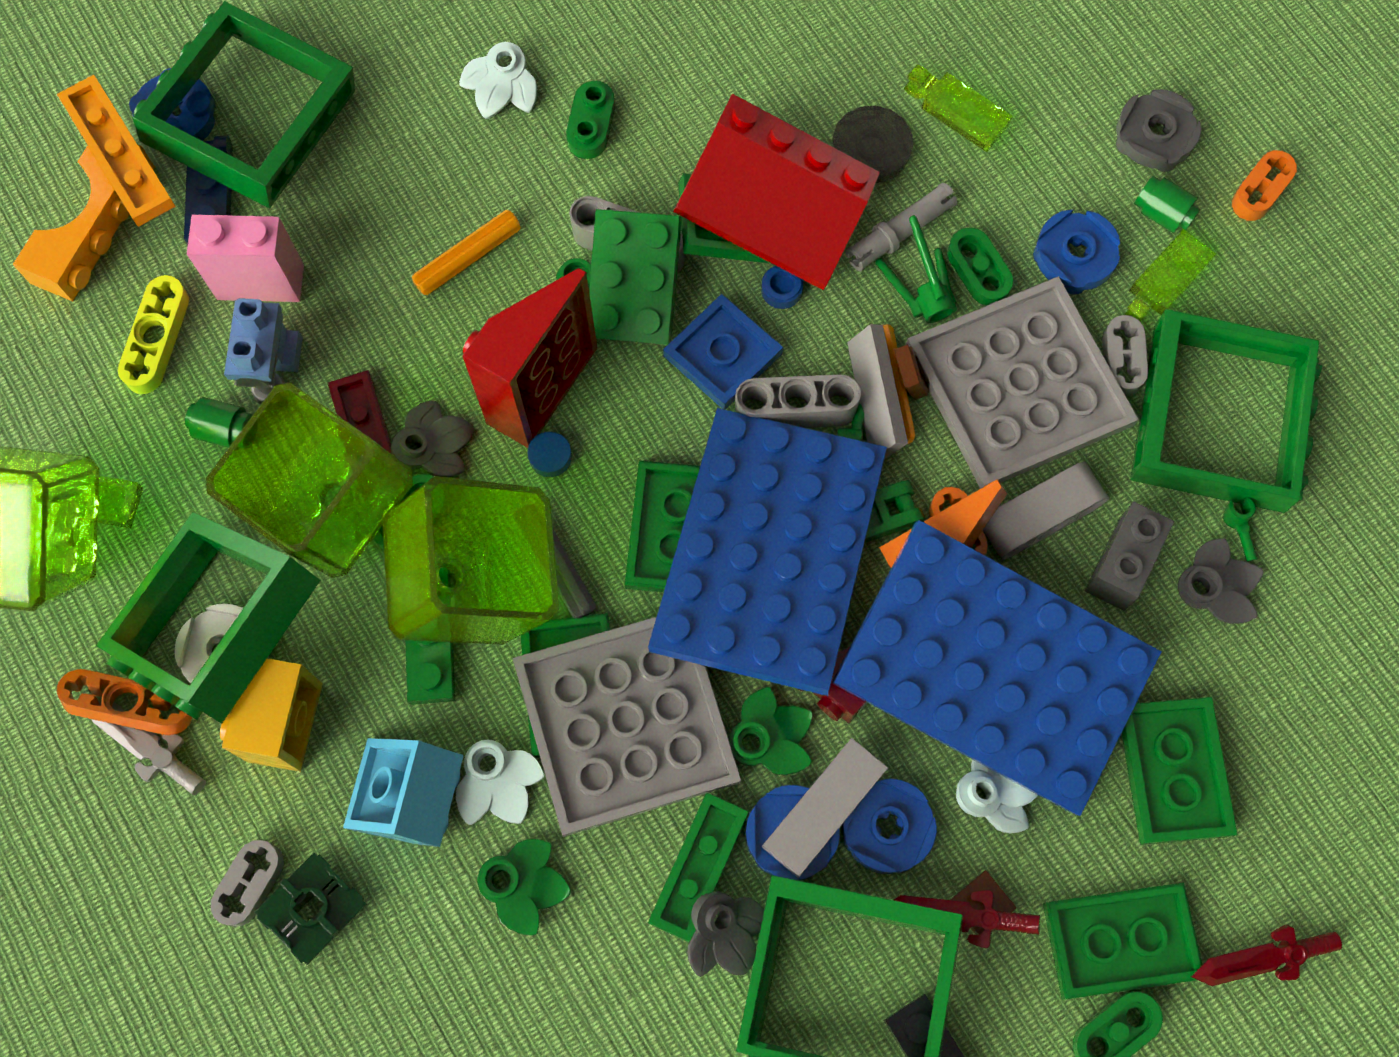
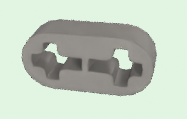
[1102,315,1148,397]
[211,840,284,927]

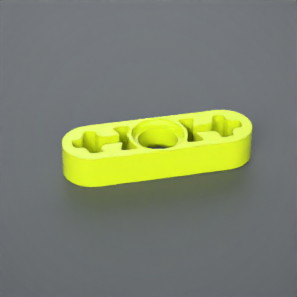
[118,275,189,394]

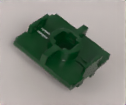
[254,853,367,965]

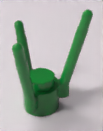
[875,215,957,323]

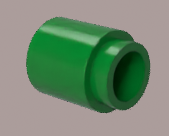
[1134,176,1201,233]
[185,397,255,449]

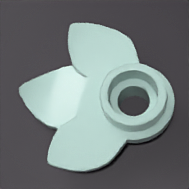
[459,42,537,119]
[456,740,544,825]
[956,760,1038,834]

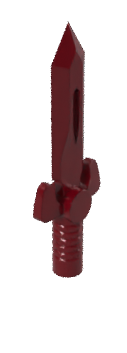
[893,890,1040,949]
[1191,924,1342,986]

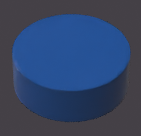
[761,266,803,309]
[527,432,572,477]

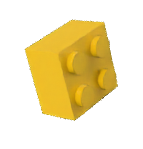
[220,658,323,772]

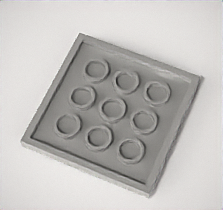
[906,276,1139,489]
[513,617,741,837]

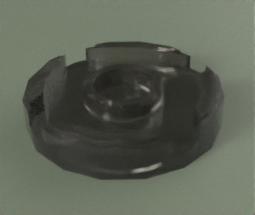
[831,105,913,183]

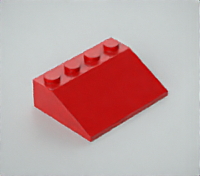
[673,94,880,290]
[463,268,597,448]

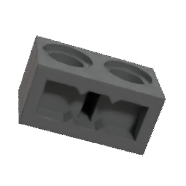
[1084,501,1174,611]

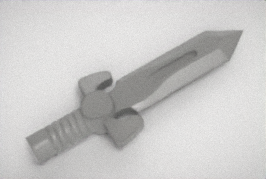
[92,699,206,795]

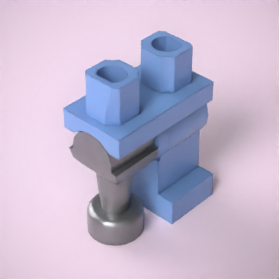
[224,298,303,409]

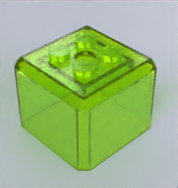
[206,382,413,578]
[0,446,100,611]
[383,476,559,645]

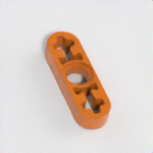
[57,669,192,735]

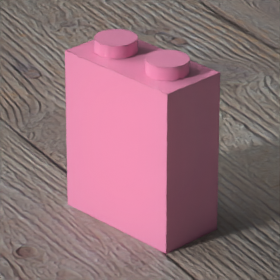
[187,215,304,302]

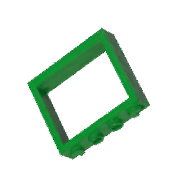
[132,1,355,209]
[1130,309,1322,513]
[96,512,321,724]
[736,875,963,1057]

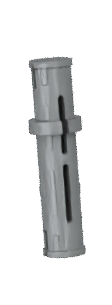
[845,183,957,271]

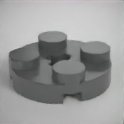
[1116,89,1201,172]

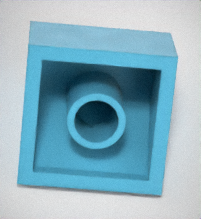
[343,738,463,847]

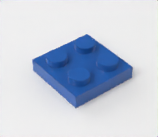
[663,294,783,410]

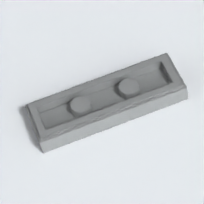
[847,324,908,459]
[762,738,888,878]

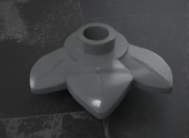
[391,401,475,478]
[1178,538,1264,624]
[687,892,765,977]

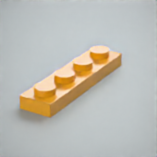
[57,75,176,227]

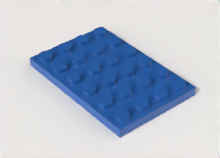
[648,408,887,696]
[831,520,1162,816]

